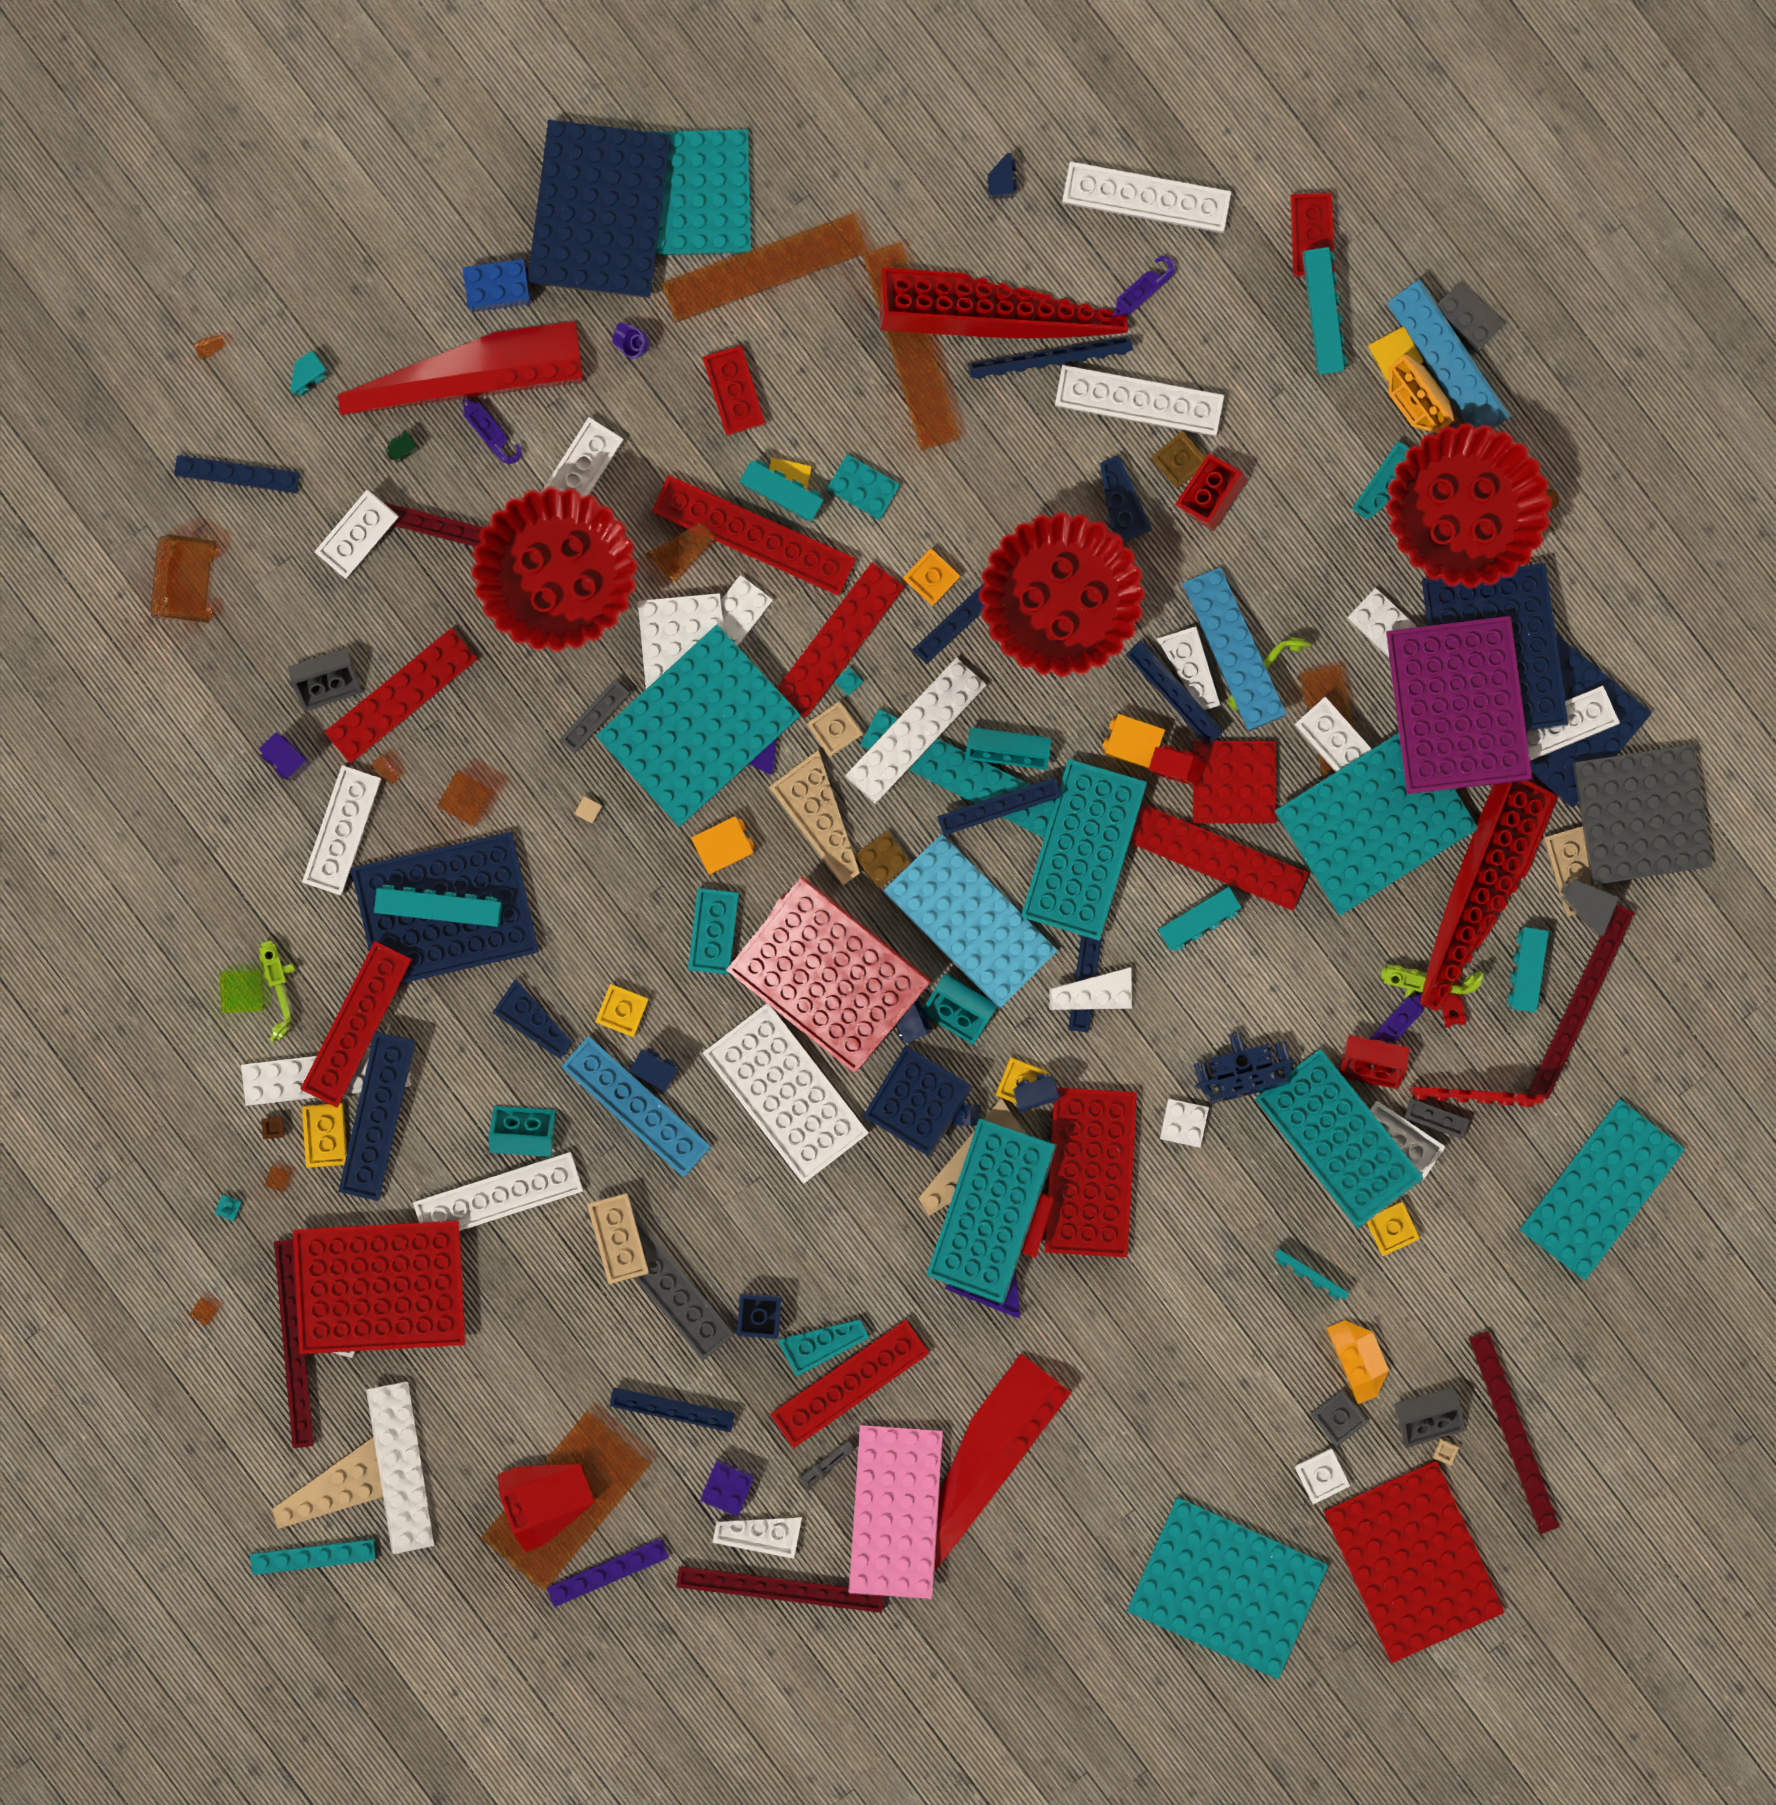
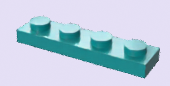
[1273,1248,1349,1300]

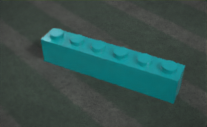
[1302,247,1347,375]
[374,885,502,927]

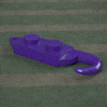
[1113,256,1176,317]
[462,399,522,464]
[1369,994,1424,1042]

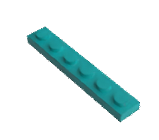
[250,1539,377,1575]

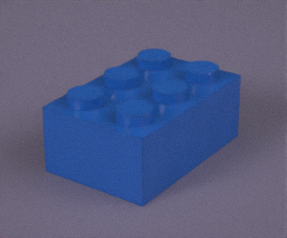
[462,259,531,313]

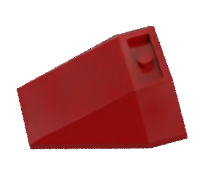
[497,1464,595,1553]

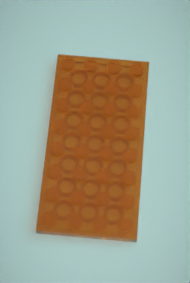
[481,1410,651,1592]

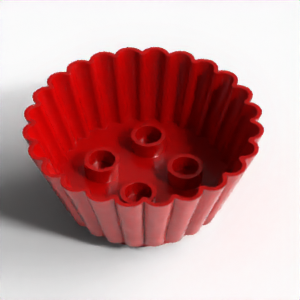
[1386,424,1551,588]
[471,487,637,652]
[979,512,1144,677]

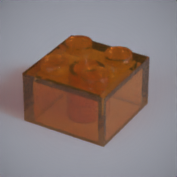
[437,770,495,828]

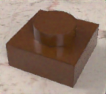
[261,1117,285,1139]

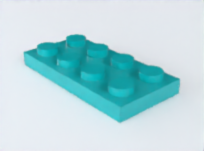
[688,888,739,975]

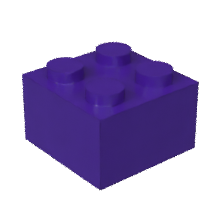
[259,732,311,781]
[700,1459,755,1516]

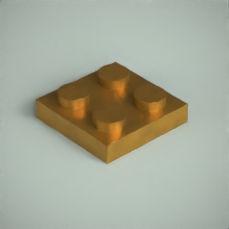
[1151,431,1205,489]
[854,831,911,888]

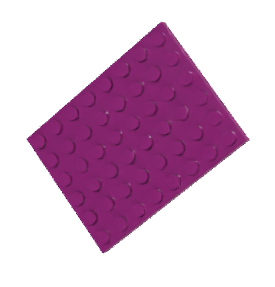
[1386,616,1532,795]

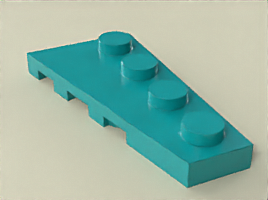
[1351,441,1409,521]
[777,1319,870,1377]

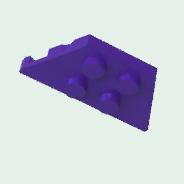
[945,1272,1020,1319]

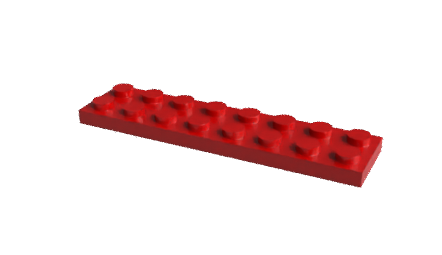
[776,562,905,718]
[324,628,478,764]
[300,941,412,1108]
[770,1319,930,1449]

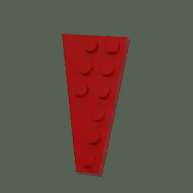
[1410,1086,1544,1107]

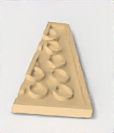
[769,750,860,886]
[918,1098,1024,1216]
[272,1437,383,1529]

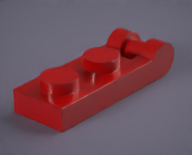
[1441,980,1466,1028]

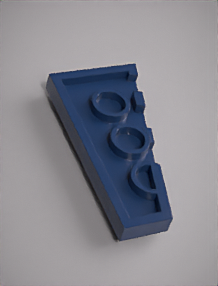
[1099,455,1152,543]
[492,979,572,1059]

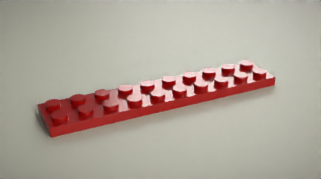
[651,475,856,596]
[1130,804,1308,911]

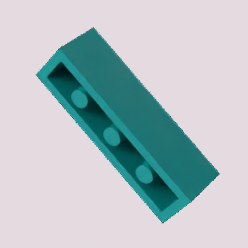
[739,460,824,524]
[965,727,1051,770]
[1157,887,1241,952]
[1506,927,1549,1013]

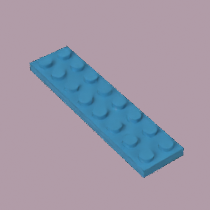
[1387,279,1510,429]
[1183,567,1286,732]
[561,1036,712,1178]

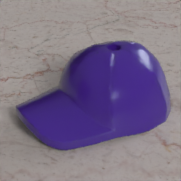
[612,322,650,359]

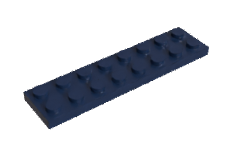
[338,1031,416,1201]

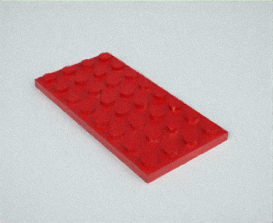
[1044,1087,1137,1258]

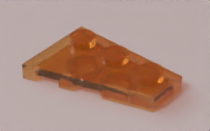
[646,523,717,582]

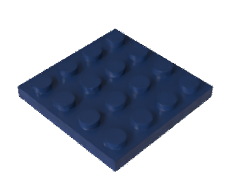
[863,1046,973,1158]

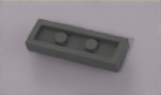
[1403,1098,1470,1139]

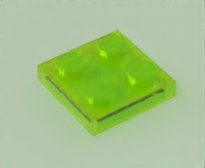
[219,970,264,1013]

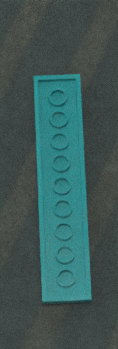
[860,709,1056,838]

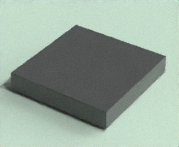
[1310,1389,1368,1447]

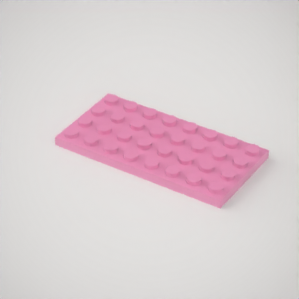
[849,1425,943,1599]

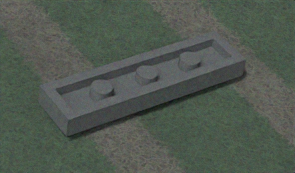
[559,679,630,754]

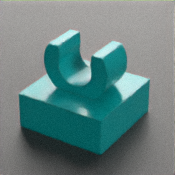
[214,1194,242,1222]

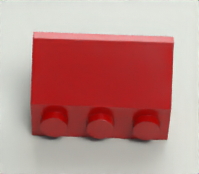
[1175,453,1247,531]
[1339,1035,1409,1089]
[1021,1193,1054,1258]

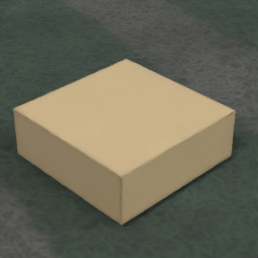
[574,796,602,824]
[1432,1438,1460,1466]

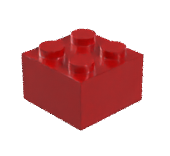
[1148,745,1205,787]

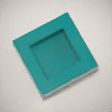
[834,668,863,697]

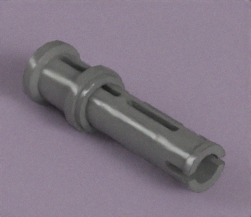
[798,1439,856,1491]

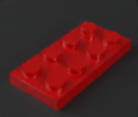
[1290,193,1335,277]
[702,345,766,436]

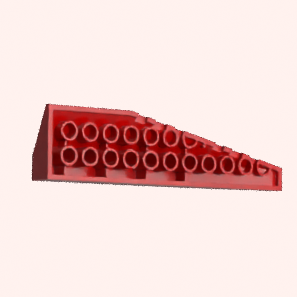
[880,267,1128,338]
[337,321,584,416]
[1420,781,1558,1011]
[934,1353,1071,1572]

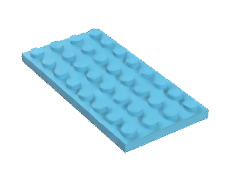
[883,834,1058,1009]

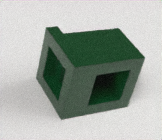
[385,430,419,463]

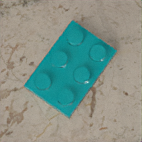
[826,454,900,521]

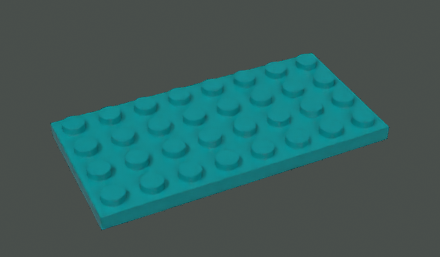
[1021,759,1148,941]
[1255,1049,1424,1229]
[1518,1099,1685,1281]
[926,1118,1057,1303]

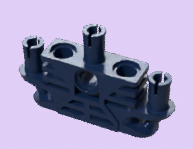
[1193,1032,1295,1103]

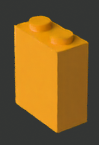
[1102,714,1165,769]
[691,816,756,875]

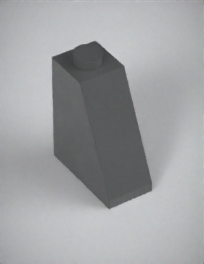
[1561,879,1619,936]

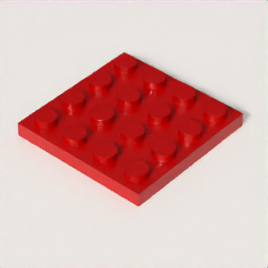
[1193,741,1276,824]

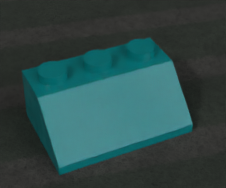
[923,973,997,1045]
[489,1106,556,1157]

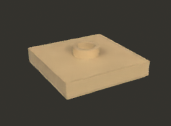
[806,701,864,758]

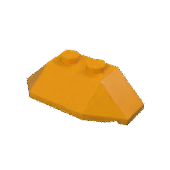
[1388,354,1454,433]
[1326,1320,1389,1404]

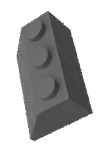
[1437,281,1505,353]
[288,648,363,712]
[1394,1387,1465,1448]

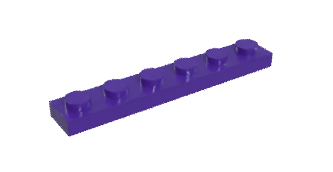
[546,1538,669,1607]

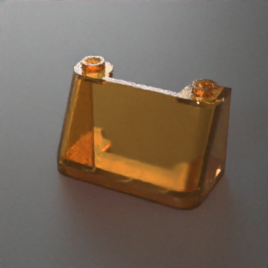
[150,534,219,623]

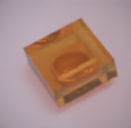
[264,1166,292,1192]
[189,1297,219,1326]

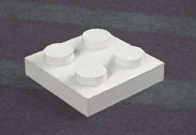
[1160,1099,1209,1148]
[1294,1448,1350,1504]

